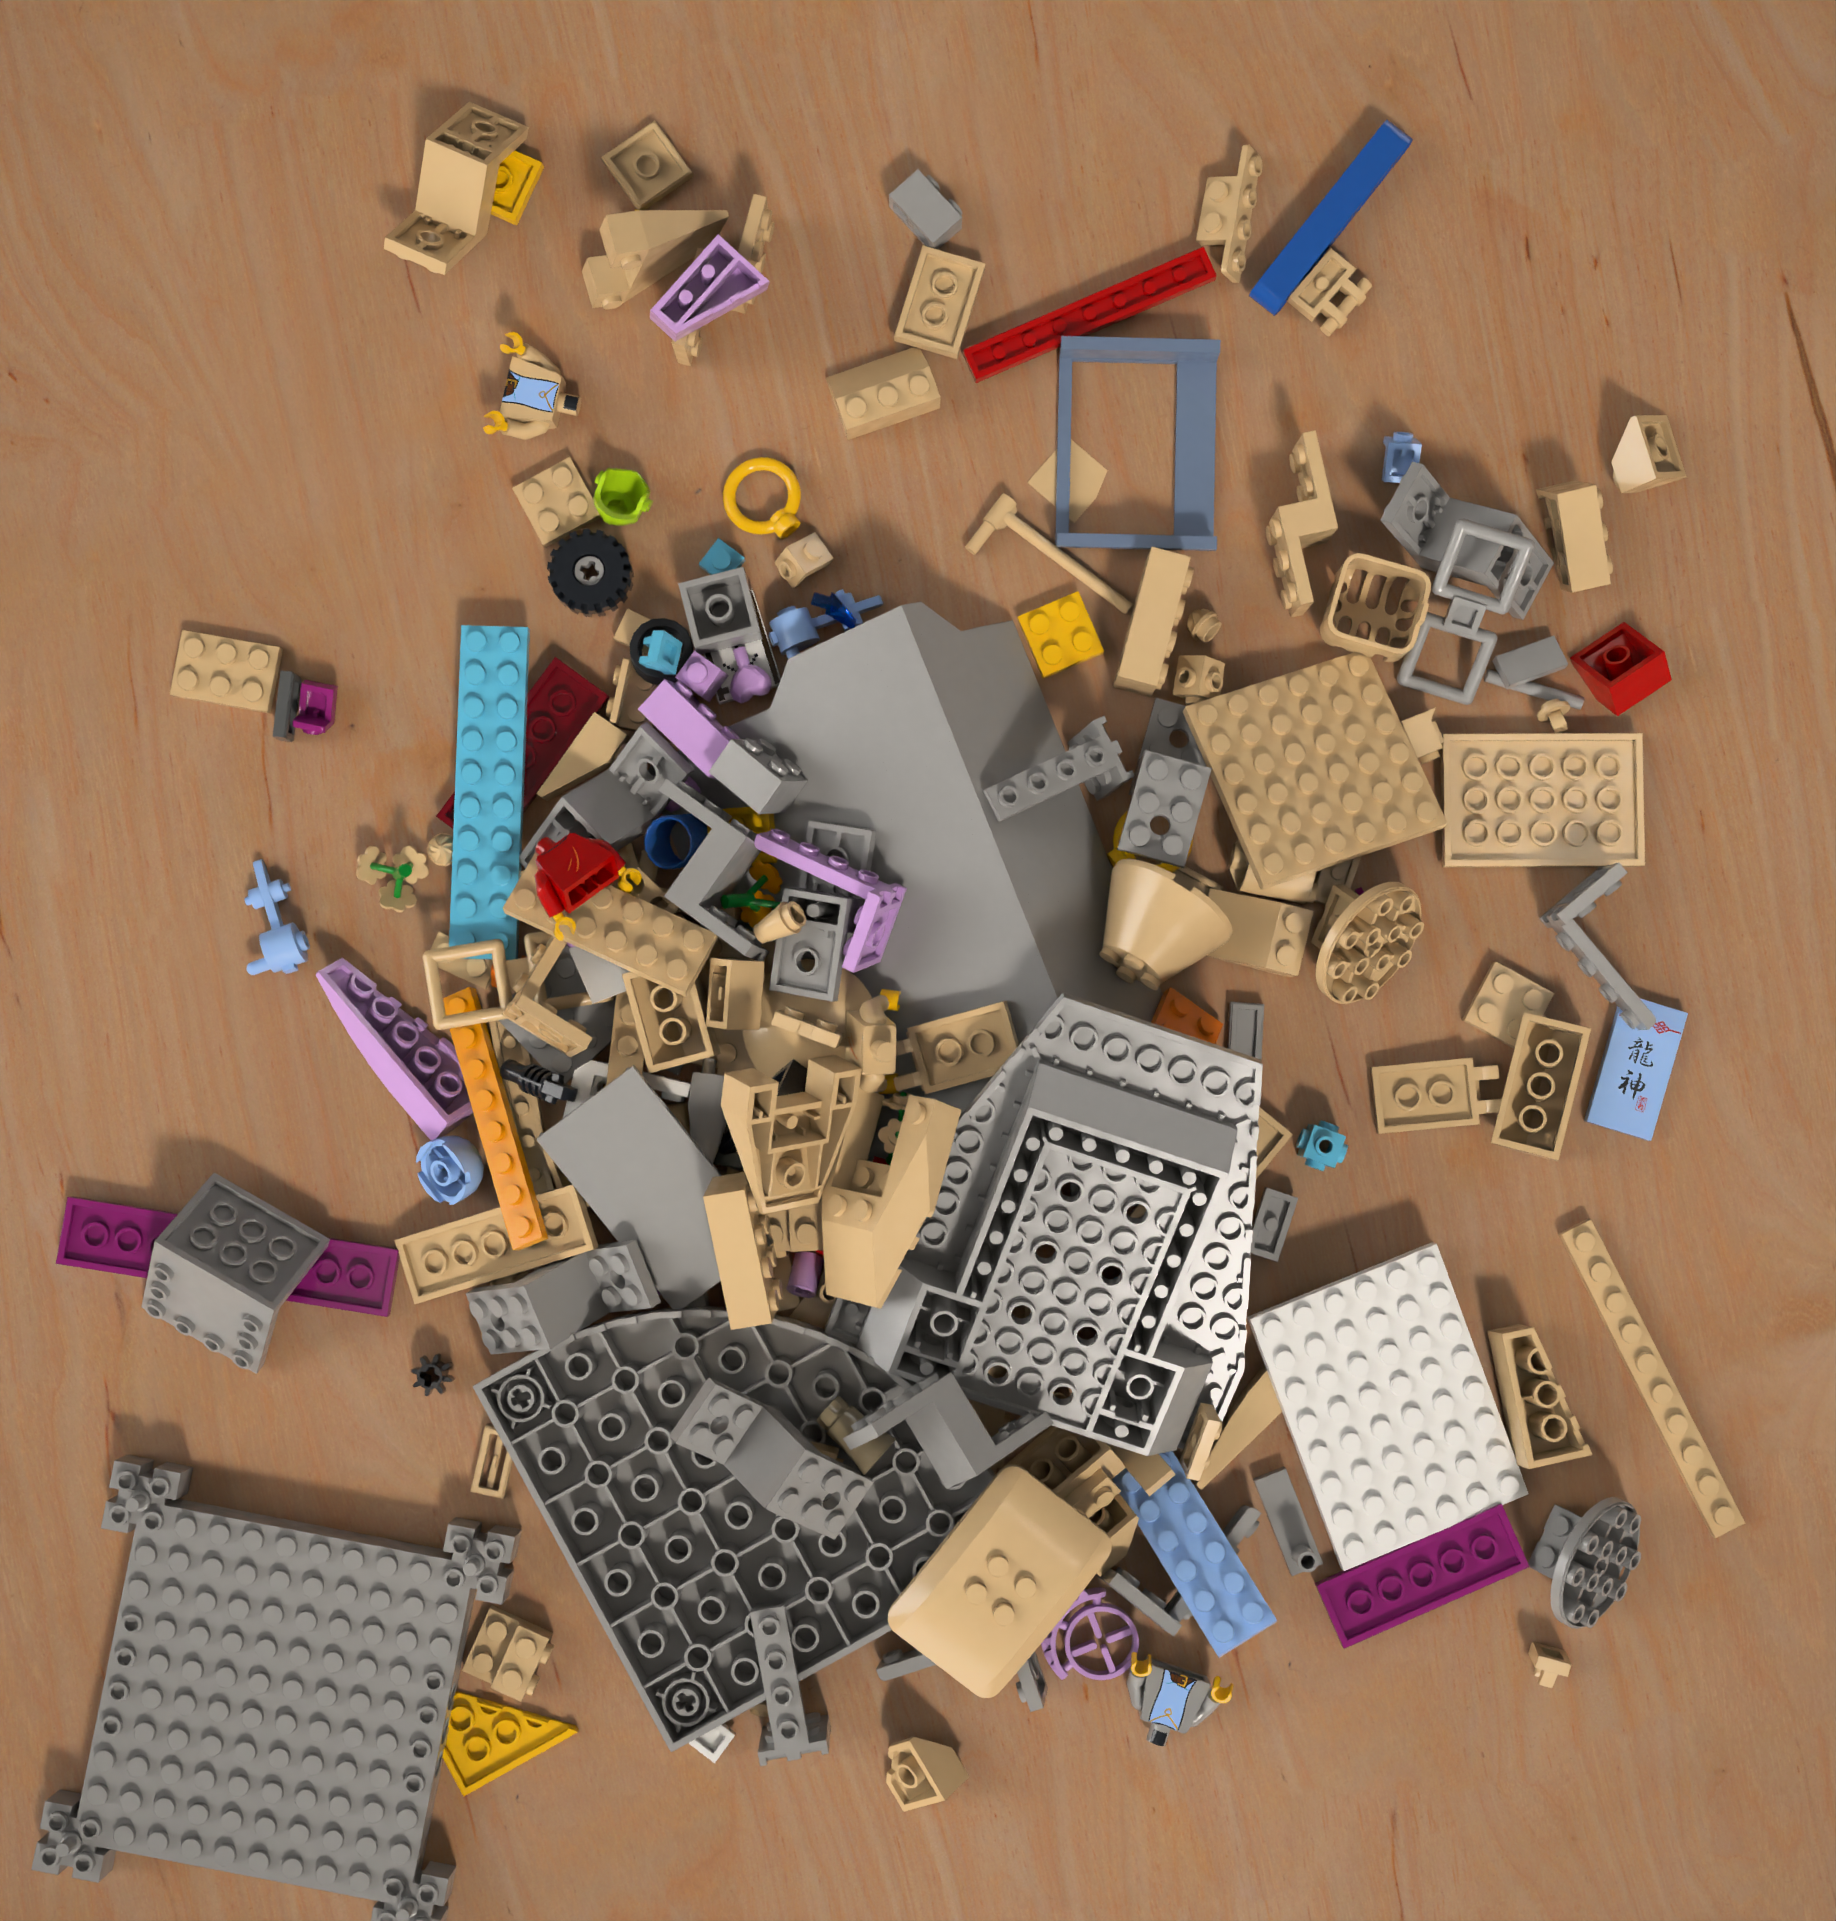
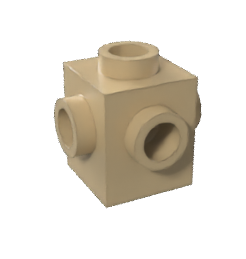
[1173,655,1225,705]

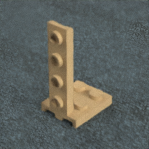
[501,935,593,1057]

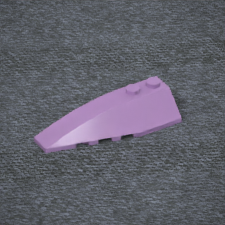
[316,958,473,1140]

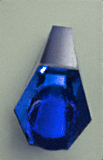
[811,592,857,629]

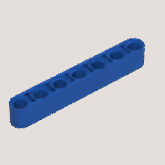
[1249,119,1413,316]

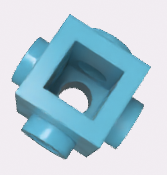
[1296,1120,1348,1172]

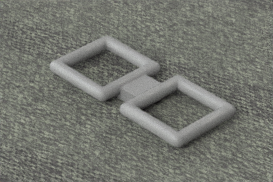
[1397,519,1535,705]

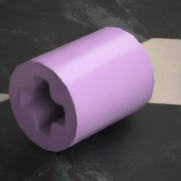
[787,1251,824,1298]

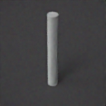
[1484,669,1584,710]

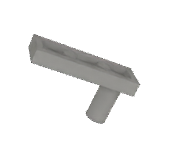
[1253,1467,1323,1576]

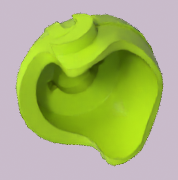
[593,468,653,526]

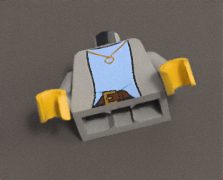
[1126,1652,1234,1747]

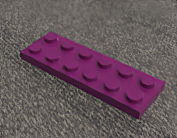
[1314,1504,1529,1649]

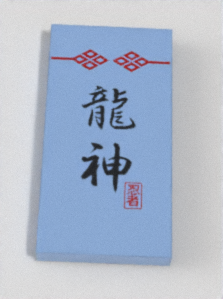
[1584,998,1688,1141]

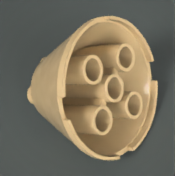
[1099,859,1233,990]

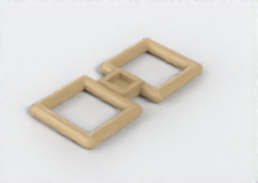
[422,931,616,1030]

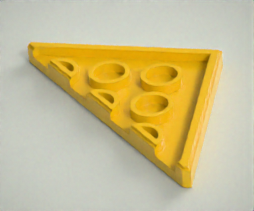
[443,1691,579,1797]

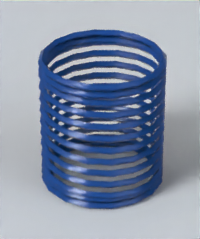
[644,814,708,869]

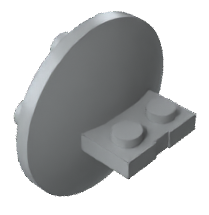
[1528,1497,1641,1629]

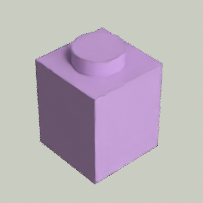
[675,650,729,702]

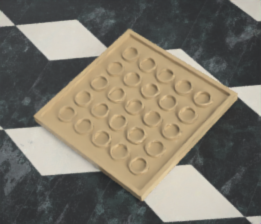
[1183,652,1448,890]

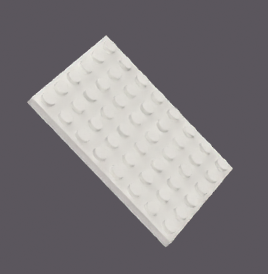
[1247,1242,1529,1571]

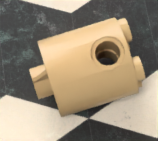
[1229,839,1323,904]

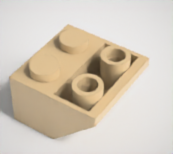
[706,957,765,1030]

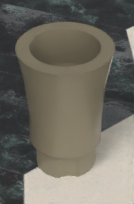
[816,1396,897,1475]

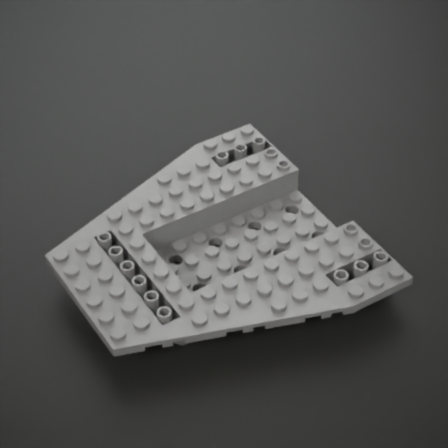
[824,993,1263,1456]

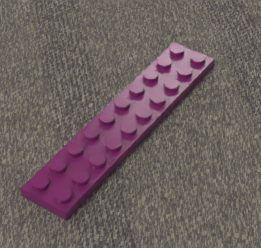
[56,1196,400,1317]

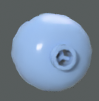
[416,1135,484,1205]

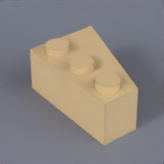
[1536,481,1613,593]

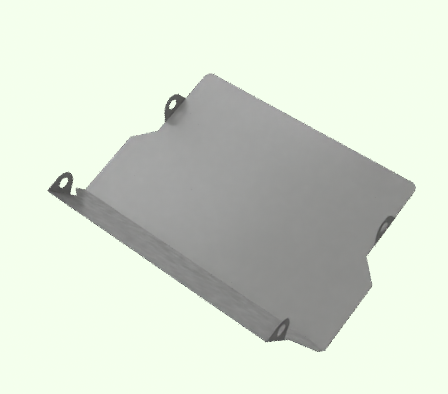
[648,602,1163,1162]

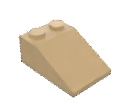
[1207,888,1314,977]

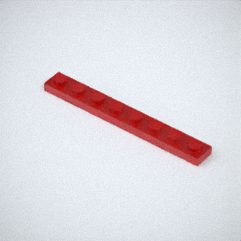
[963,246,1217,383]

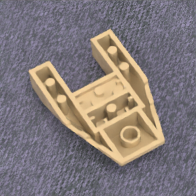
[822,1087,961,1309]

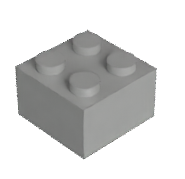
[678,567,763,655]
[709,738,808,814]

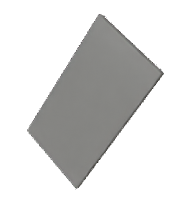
[536,1065,774,1309]

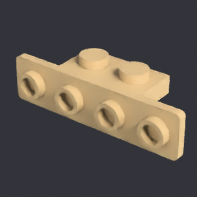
[1196,145,1263,283]

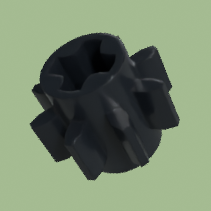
[411,1353,455,1396]

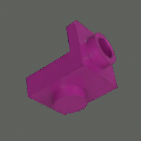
[292,679,338,735]

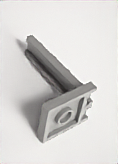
[983,716,1135,822]
[1539,862,1656,1030]
[1099,1505,1262,1636]
[750,1604,831,1766]
[876,1648,1048,1712]

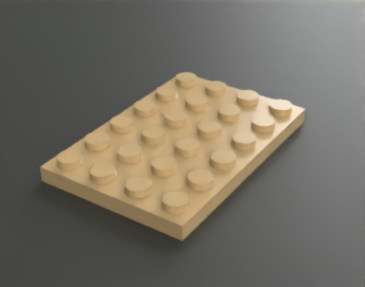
[1440,733,1645,867]

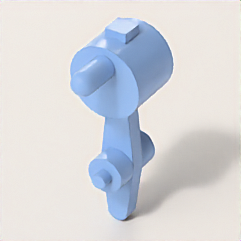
[768,589,883,659]
[244,859,310,975]

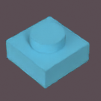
[699,538,745,575]

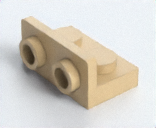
[606,657,658,731]

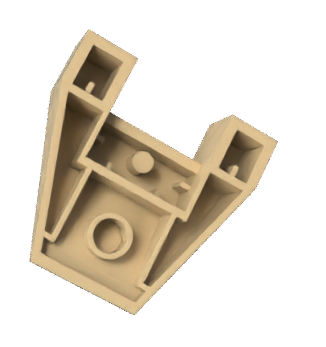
[582,210,729,310]
[721,1055,862,1214]

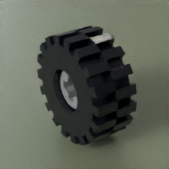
[547,529,634,617]

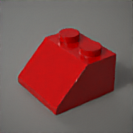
[1570,622,1672,716]

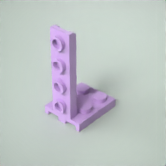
[754,829,907,973]

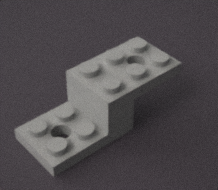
[769,821,876,1002]

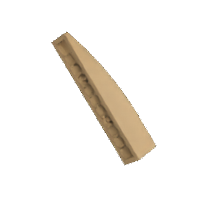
[1193,1364,1282,1490]

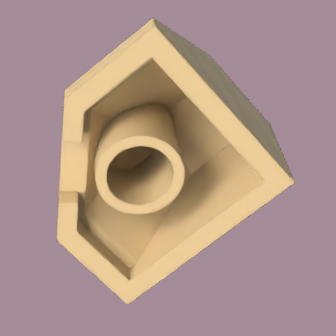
[886,1737,969,1812]

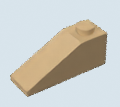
[536,712,630,801]

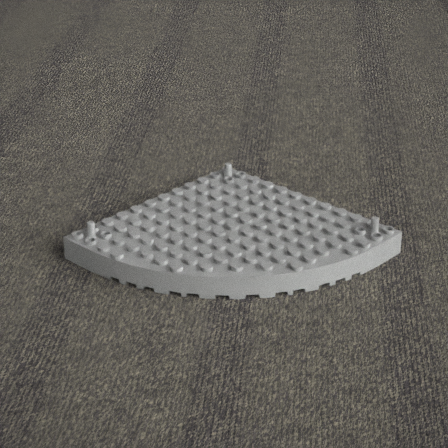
[472,1306,995,1752]

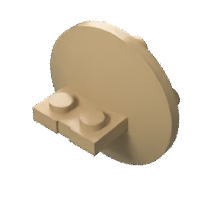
[1311,882,1424,1004]
[743,959,872,1078]

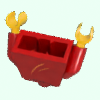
[534,833,642,941]

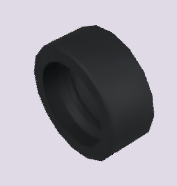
[629,618,693,685]

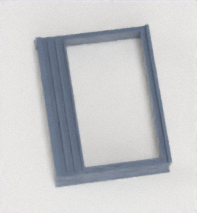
[1055,336,1221,551]

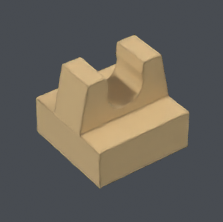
[1528,1641,1572,1688]

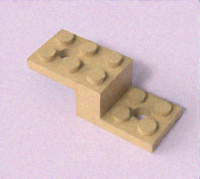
[671,194,774,366]
[1266,430,1338,617]

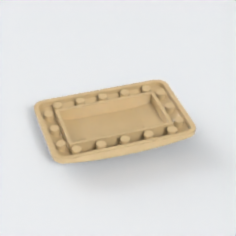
[888,1465,1112,1698]

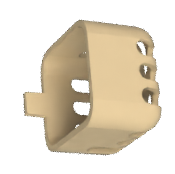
[1320,553,1431,662]

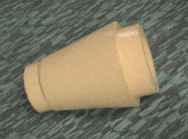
[753,901,806,943]

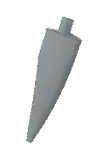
[688,1058,727,1164]

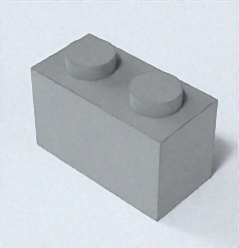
[889,169,962,249]

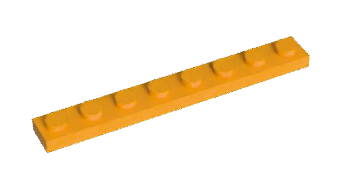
[443,987,548,1251]

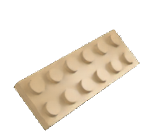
[503,852,718,997]
[394,1184,599,1304]

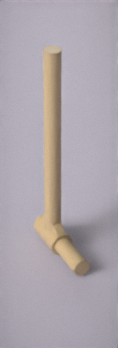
[965,493,1133,614]

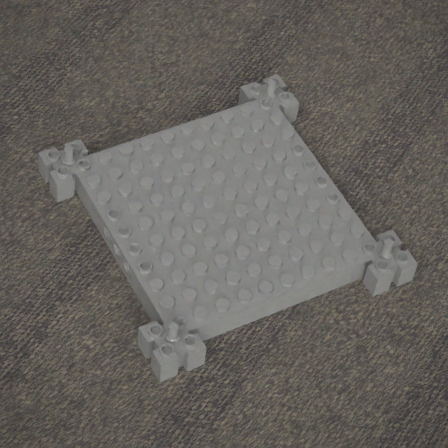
[31,1455,522,1921]

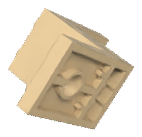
[384,102,529,275]

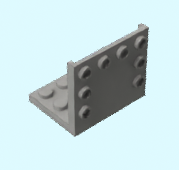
[141,1172,330,1374]

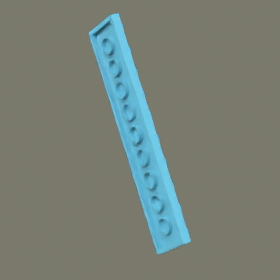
[449,625,530,960]

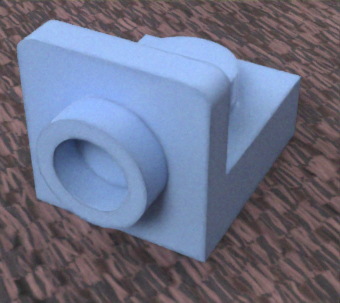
[1382,432,1422,483]

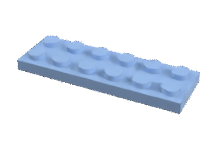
[1112,1451,1277,1658]

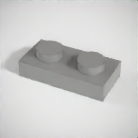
[1250,1187,1298,1262]

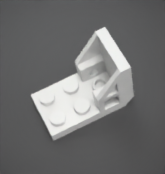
[563,1060,691,1118]

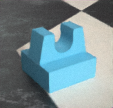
[639,630,683,675]

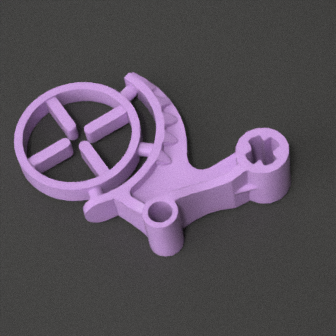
[1041,1587,1139,1680]

